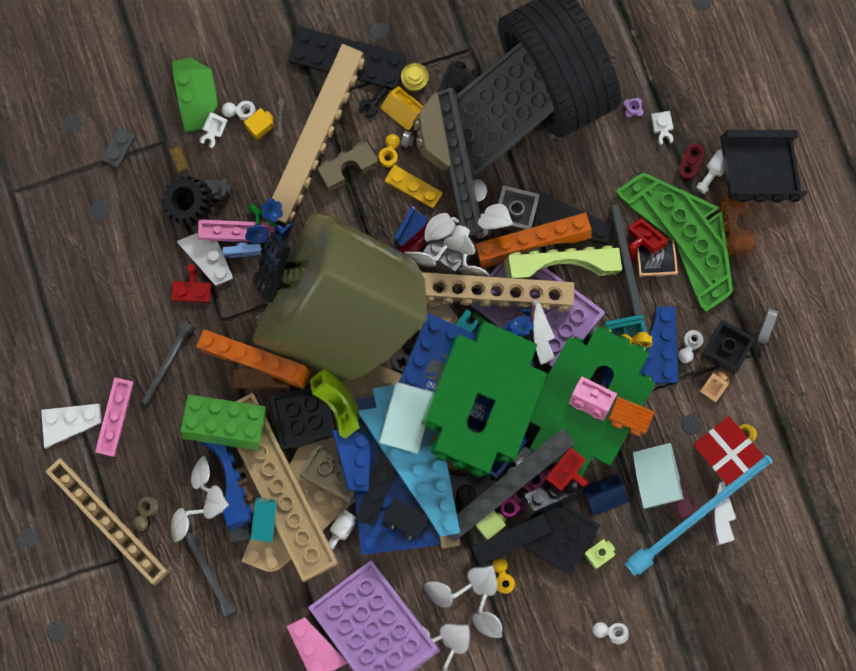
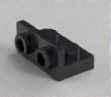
[440,60,482,93]

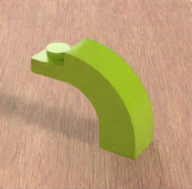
[310,369,361,439]

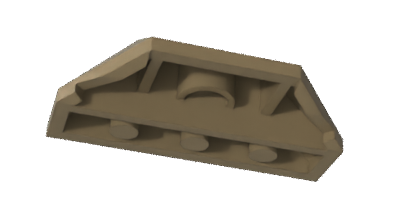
[413,93,451,171]

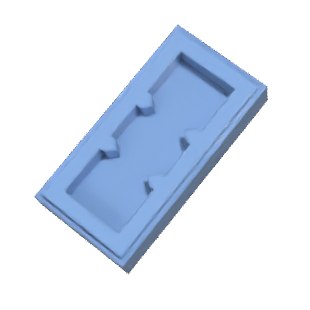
[223,243,263,259]

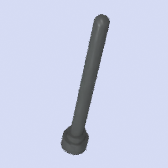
[142,320,195,406]
[184,532,237,619]

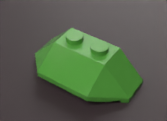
[172,58,218,132]

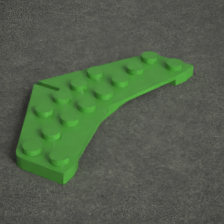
[615,173,733,313]

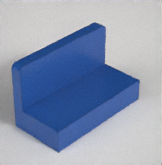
[394,206,428,247]

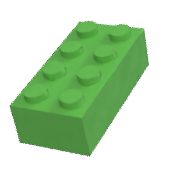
[181,395,266,451]

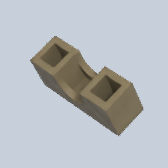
[317,142,378,192]

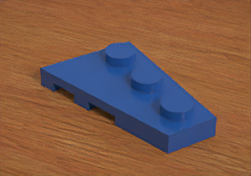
[332,430,371,493]

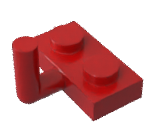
[627,218,668,262]
[171,264,212,303]
[546,448,587,491]

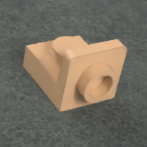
[700,370,731,402]

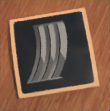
[636,239,678,277]

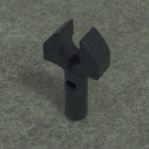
[359,87,388,117]

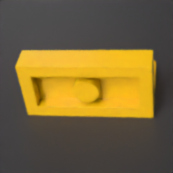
[381,86,424,131]

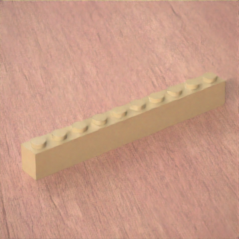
[272,44,365,226]

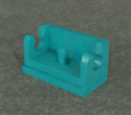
[455,310,478,334]
[604,314,646,338]
[251,497,277,542]

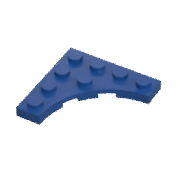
[600,307,678,384]

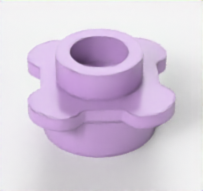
[623,98,644,118]

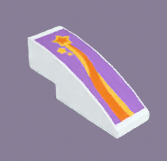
[530,299,555,365]
[712,482,736,546]

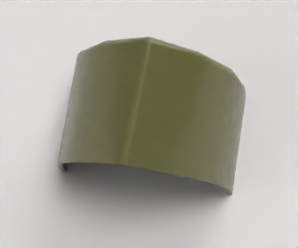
[253,212,427,382]

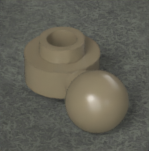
[133,497,158,531]

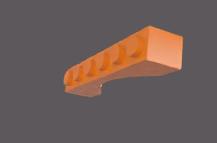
[475,213,592,269]
[196,329,312,389]

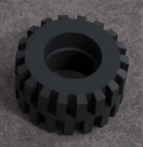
[162,175,214,226]

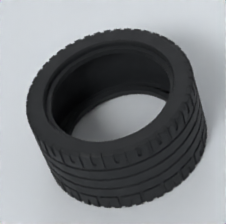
[498,0,621,138]

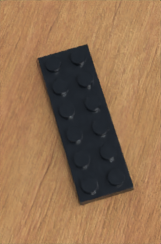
[288,26,406,90]

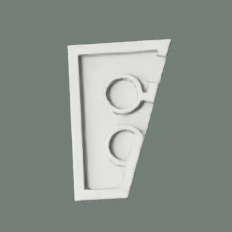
[177,233,234,287]
[41,404,102,449]

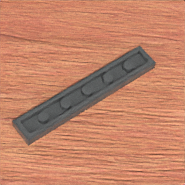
[610,204,642,316]

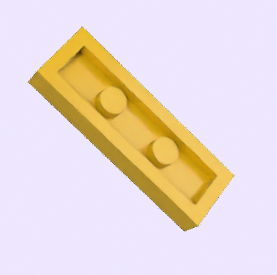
[385,165,443,210]

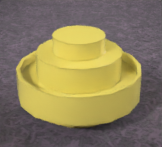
[401,63,429,92]

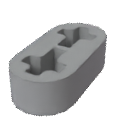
[756,308,778,345]

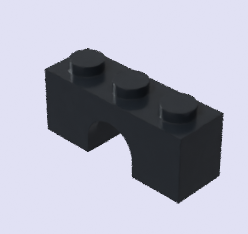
[448,471,497,500]
[519,479,583,521]

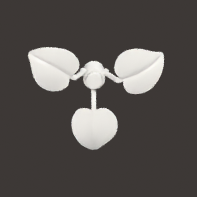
[425,179,513,242]
[404,226,490,277]
[170,456,229,543]
[424,566,503,638]
[422,624,470,671]

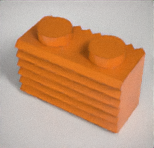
[608,397,655,437]

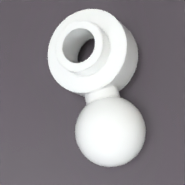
[222,101,256,121]
[678,330,703,363]
[593,622,629,644]

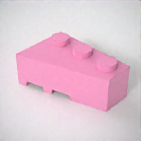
[287,618,349,671]

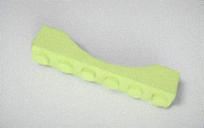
[504,246,622,279]

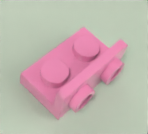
[569,377,617,421]

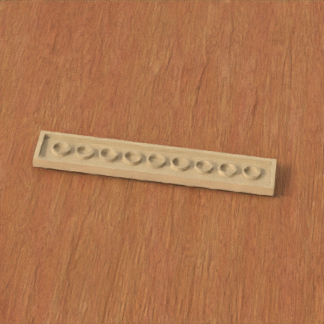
[236,393,339,582]

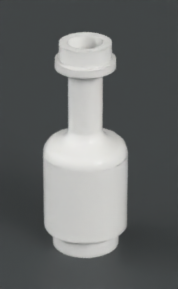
[696,148,725,194]
[328,509,357,550]

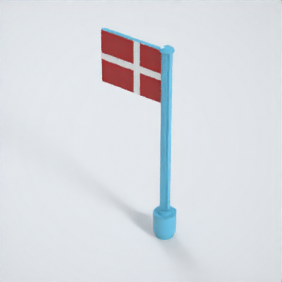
[625,416,773,576]

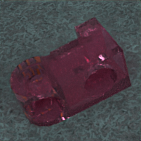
[674,481,699,520]

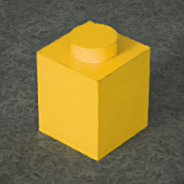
[244,108,274,141]

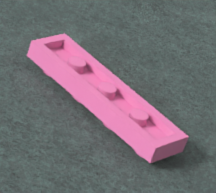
[198,220,275,243]
[95,377,134,457]

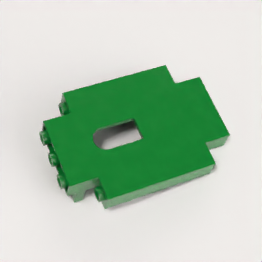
[421,321,547,477]
[529,325,656,476]

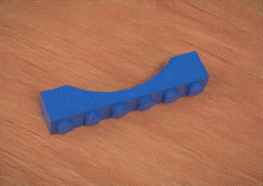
[199,442,253,531]

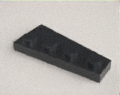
[534,192,611,244]

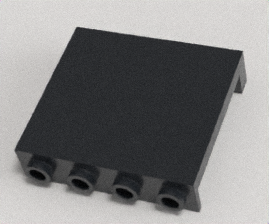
[720,130,807,203]

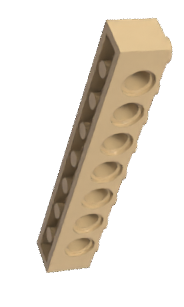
[421,272,574,312]
[45,458,169,586]

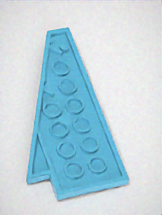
[358,385,460,537]

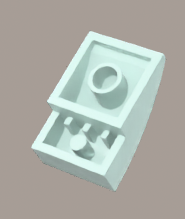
[379,382,432,453]
[633,443,684,509]

